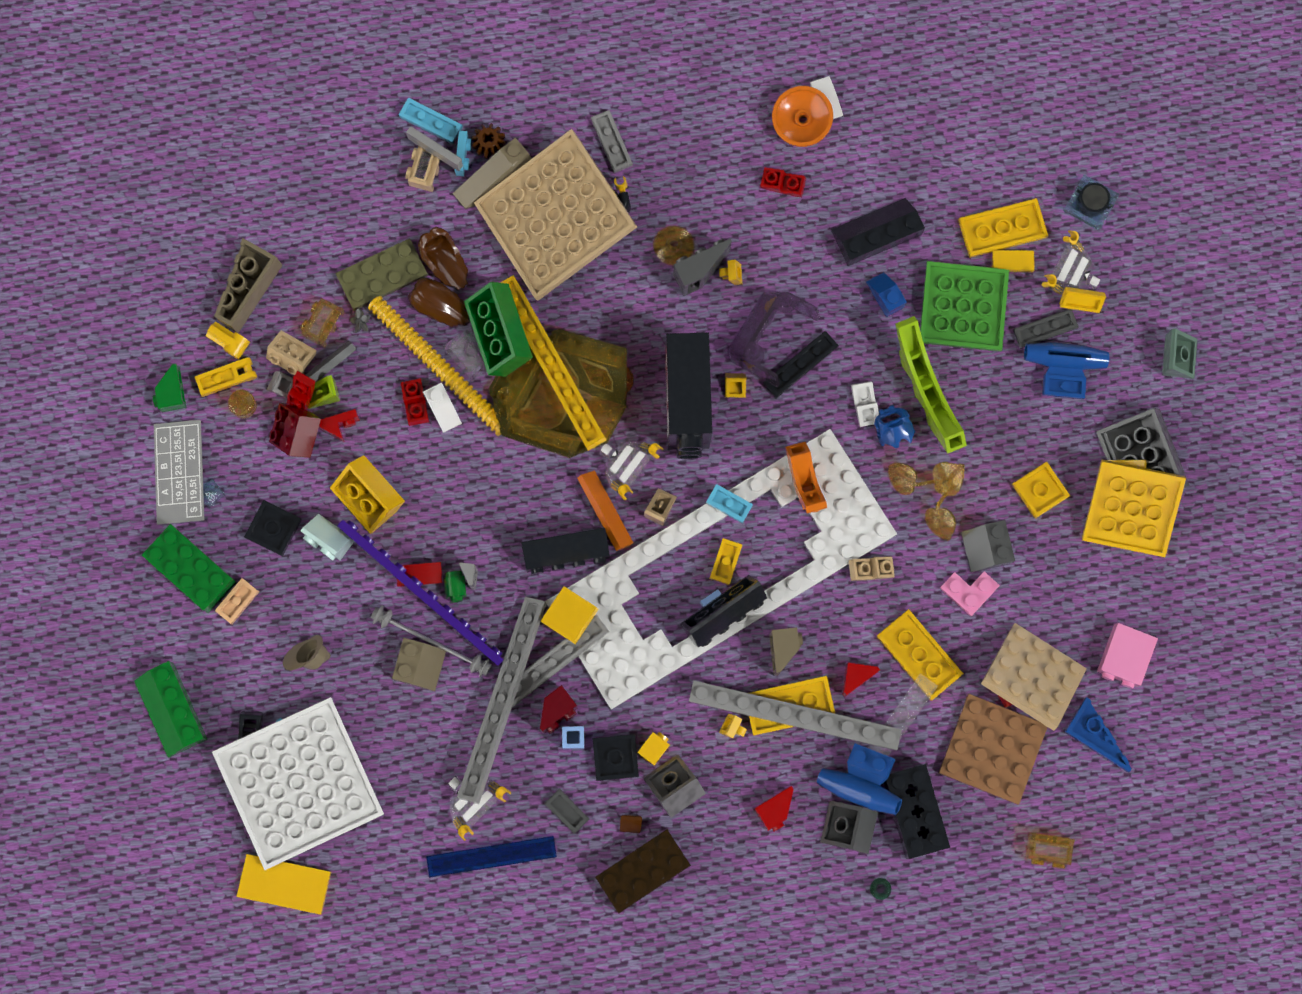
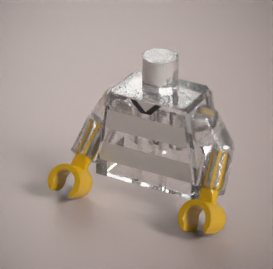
[1042,230,1100,296]
[599,441,663,500]
[447,776,511,841]

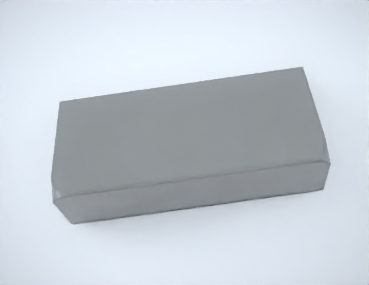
[459,563,478,590]

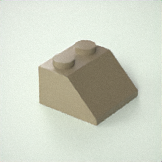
[769,627,803,676]
[392,638,446,691]

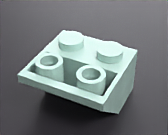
[301,514,354,561]

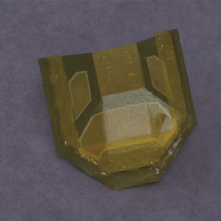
[488,329,627,458]

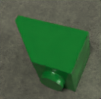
[153,364,187,412]

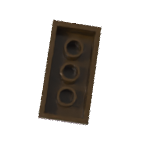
[595,829,691,914]

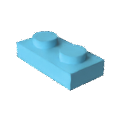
[455,131,472,176]
[706,484,753,524]

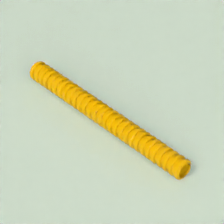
[368,296,502,436]

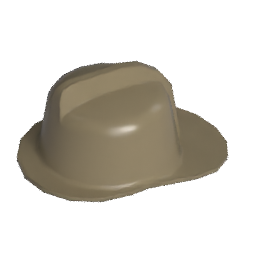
[283,635,331,671]

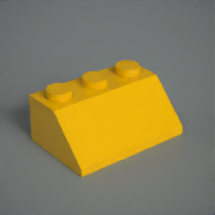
[330,455,405,534]

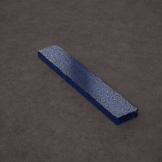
[426,836,557,878]

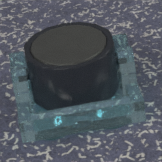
[1063,175,1120,230]

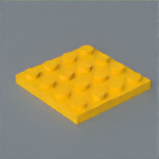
[1082,459,1186,557]

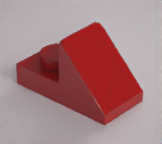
[319,409,360,442]

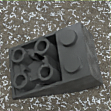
[673,239,732,296]

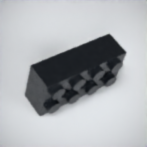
[884,764,950,859]

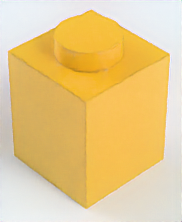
[637,732,670,766]

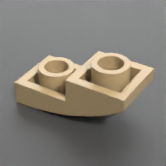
[848,557,895,581]

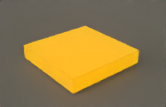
[1012,462,1070,519]
[541,586,599,645]

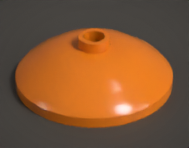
[772,86,833,147]

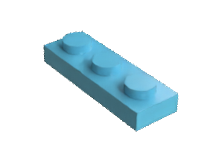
[399,98,463,144]

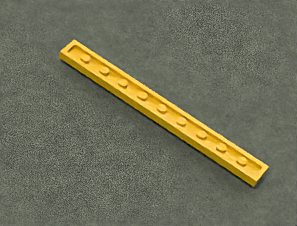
[500,275,606,451]

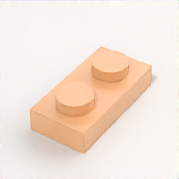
[215,578,259,624]

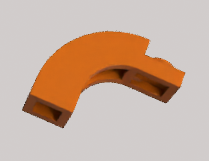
[785,442,827,513]

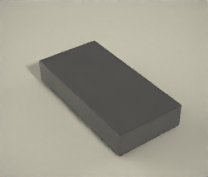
[544,788,589,834]

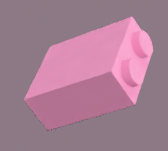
[1097,623,1158,689]

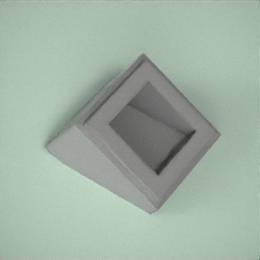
[267,371,293,398]

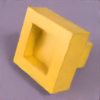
[719,260,743,285]
[719,714,747,738]

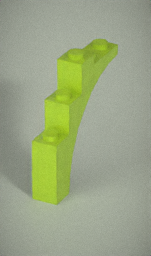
[895,316,967,454]

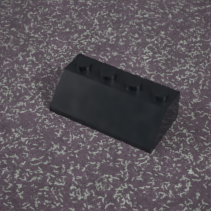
[831,198,925,266]
[521,528,610,575]
[680,575,767,648]

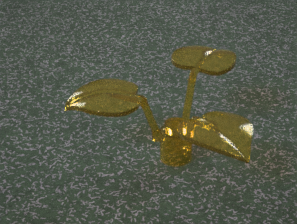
[888,462,965,541]

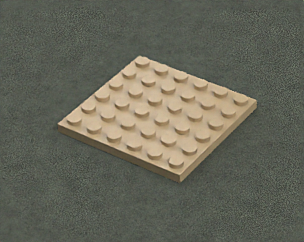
[474,129,637,301]

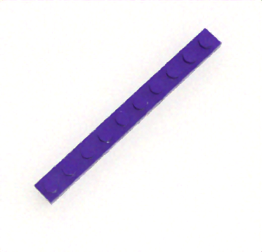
[337,520,504,666]

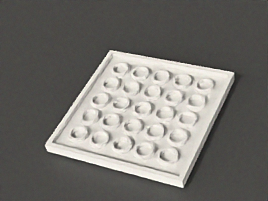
[212,697,384,870]

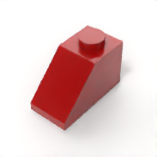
[754,786,794,832]

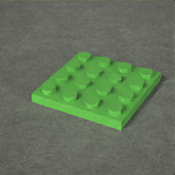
[920,261,1009,352]

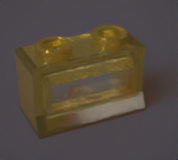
[300,298,345,348]
[1025,833,1075,869]

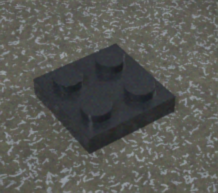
[244,500,302,557]
[592,734,639,781]

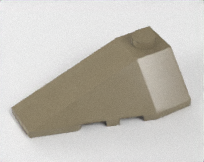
[453,137,532,210]

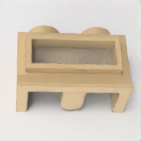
[406,146,440,192]

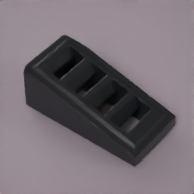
[238,711,263,740]

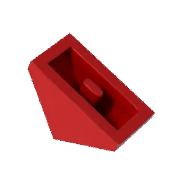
[842,662,880,697]

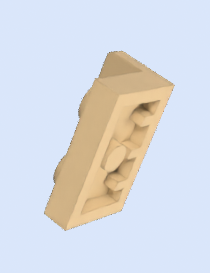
[266,330,317,375]

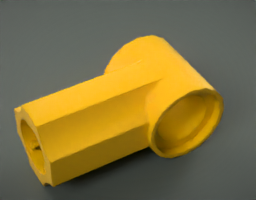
[206,321,250,360]

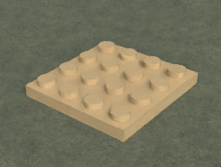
[981,623,1087,731]

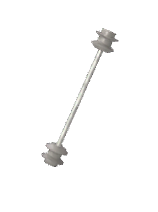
[371,605,492,677]

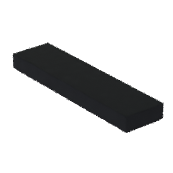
[763,331,839,399]

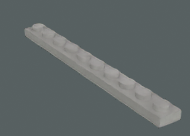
[457,597,547,804]
[689,681,902,751]

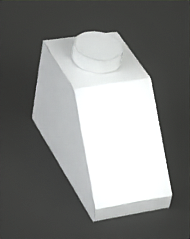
[423,383,462,433]

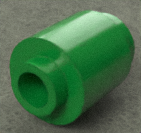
[444,571,467,603]

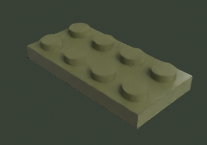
[335,238,428,311]

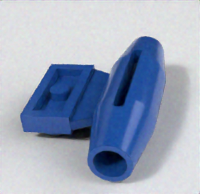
[1024,342,1109,399]
[817,743,902,815]

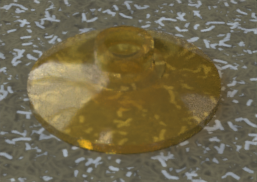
[653,226,694,266]

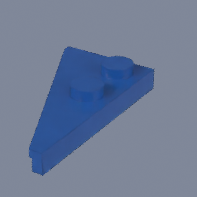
[1065,697,1132,772]

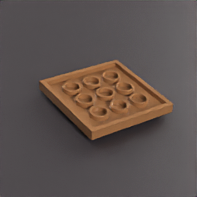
[938,694,1047,805]

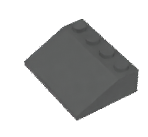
[1096,408,1190,488]

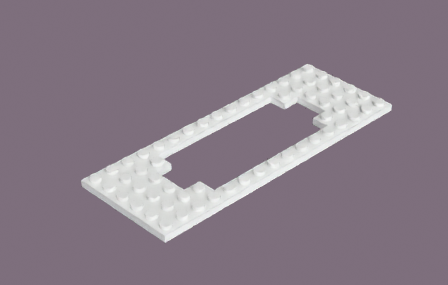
[545,429,897,710]

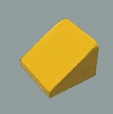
[725,373,746,398]

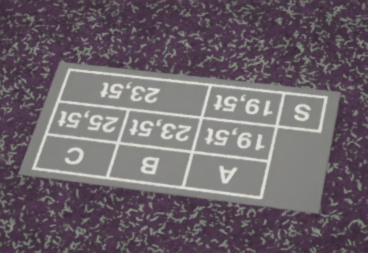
[154,420,204,525]

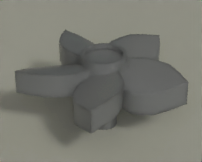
[349,308,370,333]

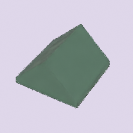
[1162,329,1197,379]

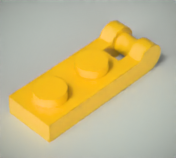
[194,357,257,397]

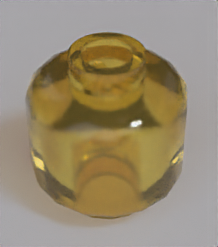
[228,389,257,419]

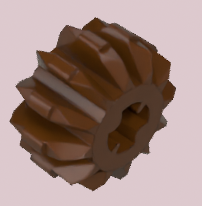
[471,123,506,159]

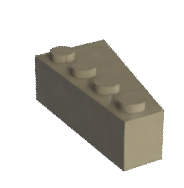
[214,238,283,333]

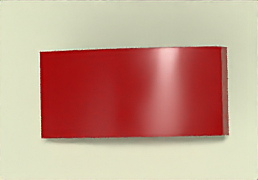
[760,167,806,198]
[287,371,316,410]
[401,378,429,426]
[397,562,443,587]

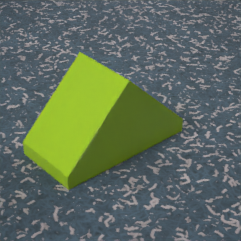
[308,375,340,409]

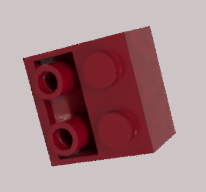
[269,403,321,458]
[540,685,578,734]

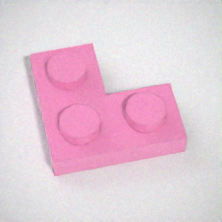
[940,571,1000,616]

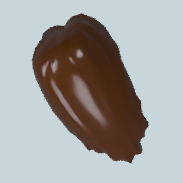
[418,227,468,290]
[408,278,470,327]

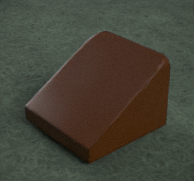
[620,815,642,833]

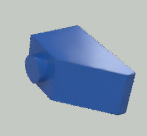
[866,272,907,317]

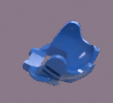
[874,405,915,448]

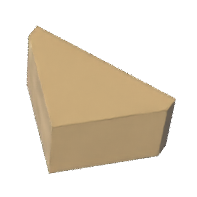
[644,488,677,526]

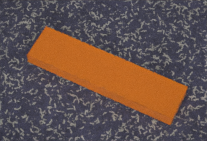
[577,470,634,551]

